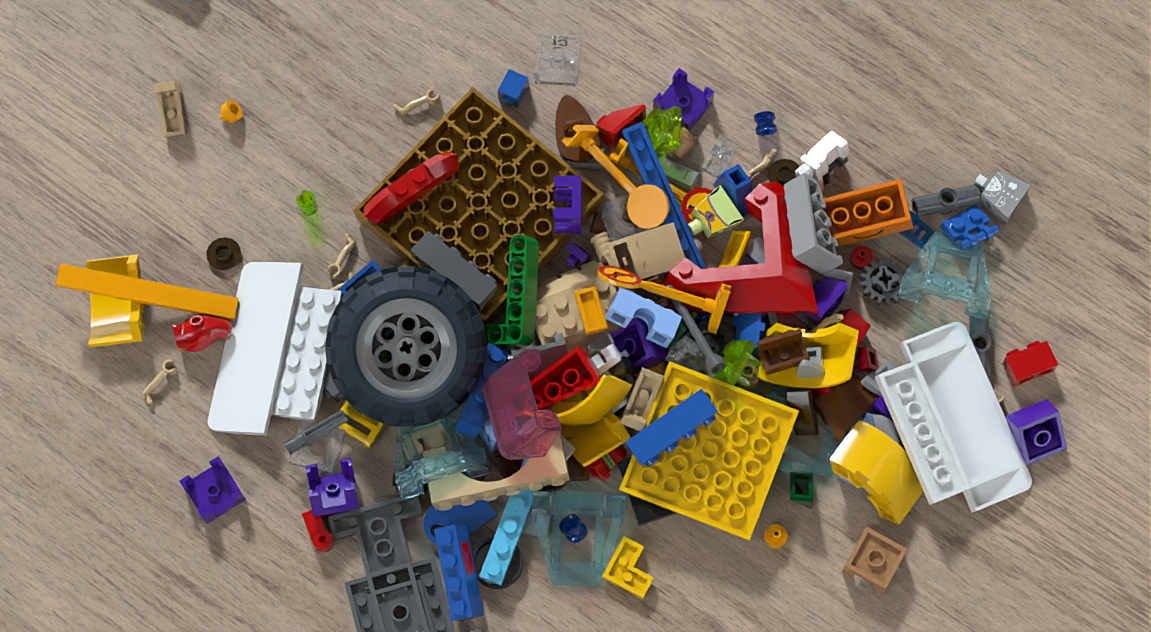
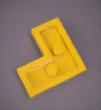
[602,536,654,599]

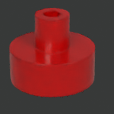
[850,246,873,270]

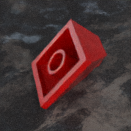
[596,104,646,151]

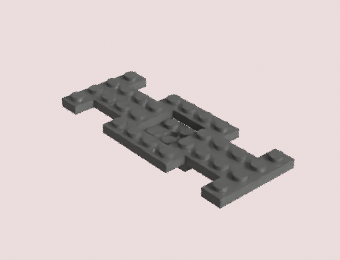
[328,492,454,632]

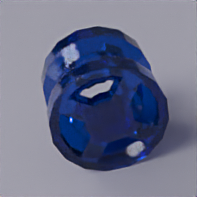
[754,111,777,136]
[559,514,588,543]

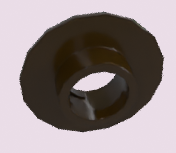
[768,159,800,187]
[206,237,241,270]

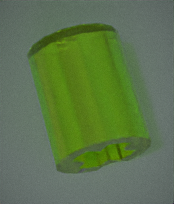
[296,190,318,216]

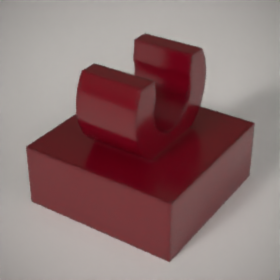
[853,346,878,373]

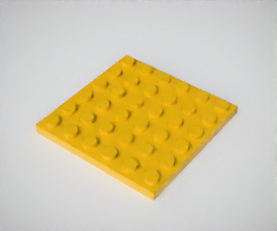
[619,361,799,541]

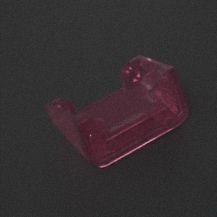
[482,349,562,460]

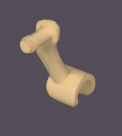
[393,89,440,116]
[806,314,844,333]

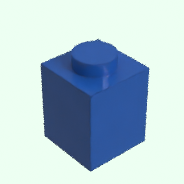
[498,69,529,107]

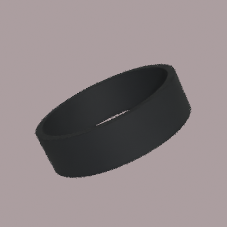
[473,537,523,589]

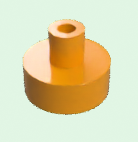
[220,100,243,123]
[764,524,788,549]

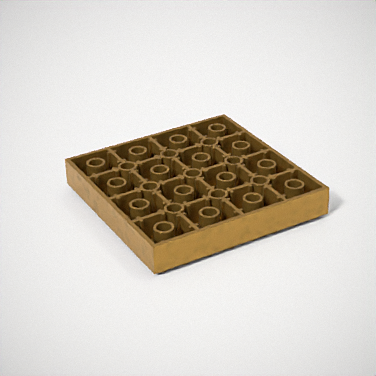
[354,87,604,325]

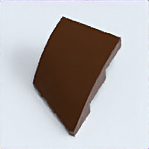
[812,372,879,443]

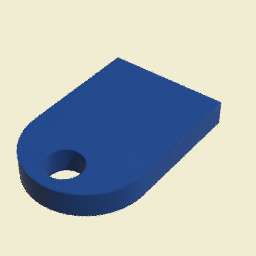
[424,499,498,545]

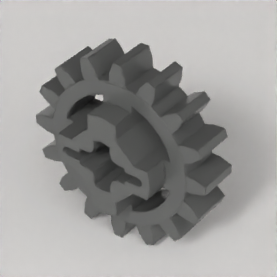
[859,258,909,307]

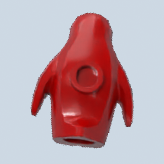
[172,315,232,352]

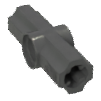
[911,185,981,218]
[969,310,991,379]

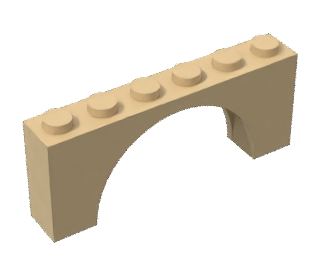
[423,422,570,511]

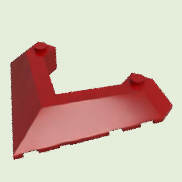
[664,182,818,314]

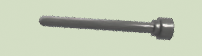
[666,285,726,374]

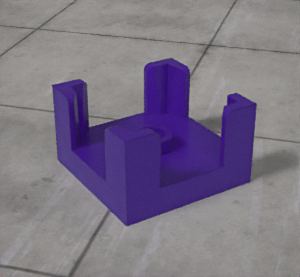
[653,68,714,132]
[554,176,582,234]
[179,456,246,524]
[306,458,359,517]

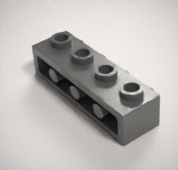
[410,231,498,312]

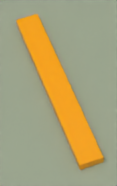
[55,263,238,321]

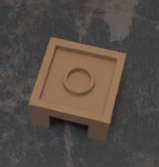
[842,526,908,594]

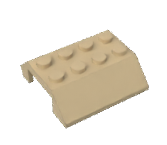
[522,260,622,353]

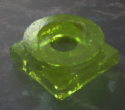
[643,106,682,158]

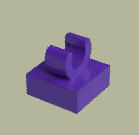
[565,242,593,268]

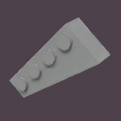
[784,173,843,274]

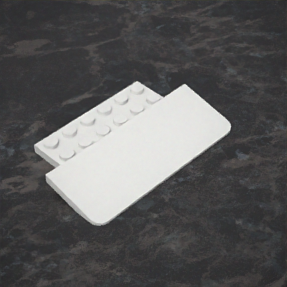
[208,262,344,436]
[875,322,1032,513]

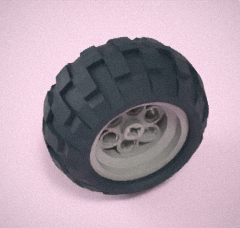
[325,266,487,427]

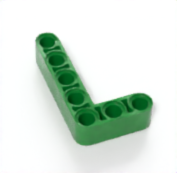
[484,234,539,348]

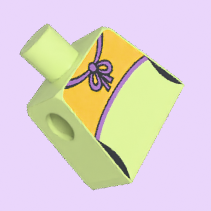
[687,185,744,238]

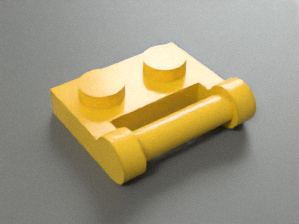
[335,400,385,449]

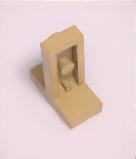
[152,81,186,138]
[620,367,664,431]

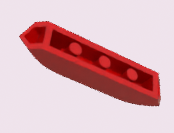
[364,152,459,224]

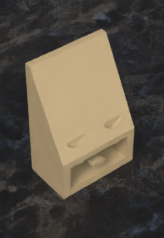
[607,222,685,280]

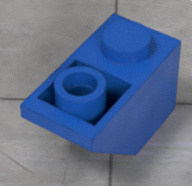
[713,164,753,217]

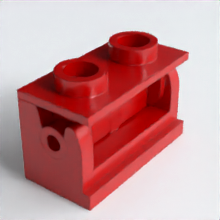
[1002,341,1059,387]

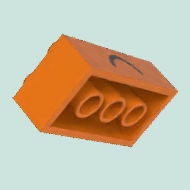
[823,179,914,248]

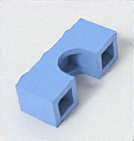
[605,287,682,348]

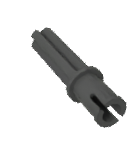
[283,410,348,455]

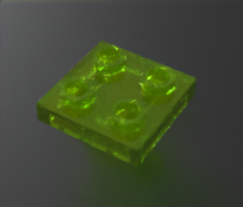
[712,340,761,387]

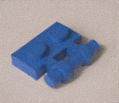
[940,205,999,251]

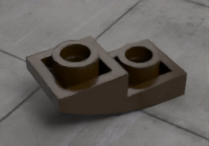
[787,390,819,436]

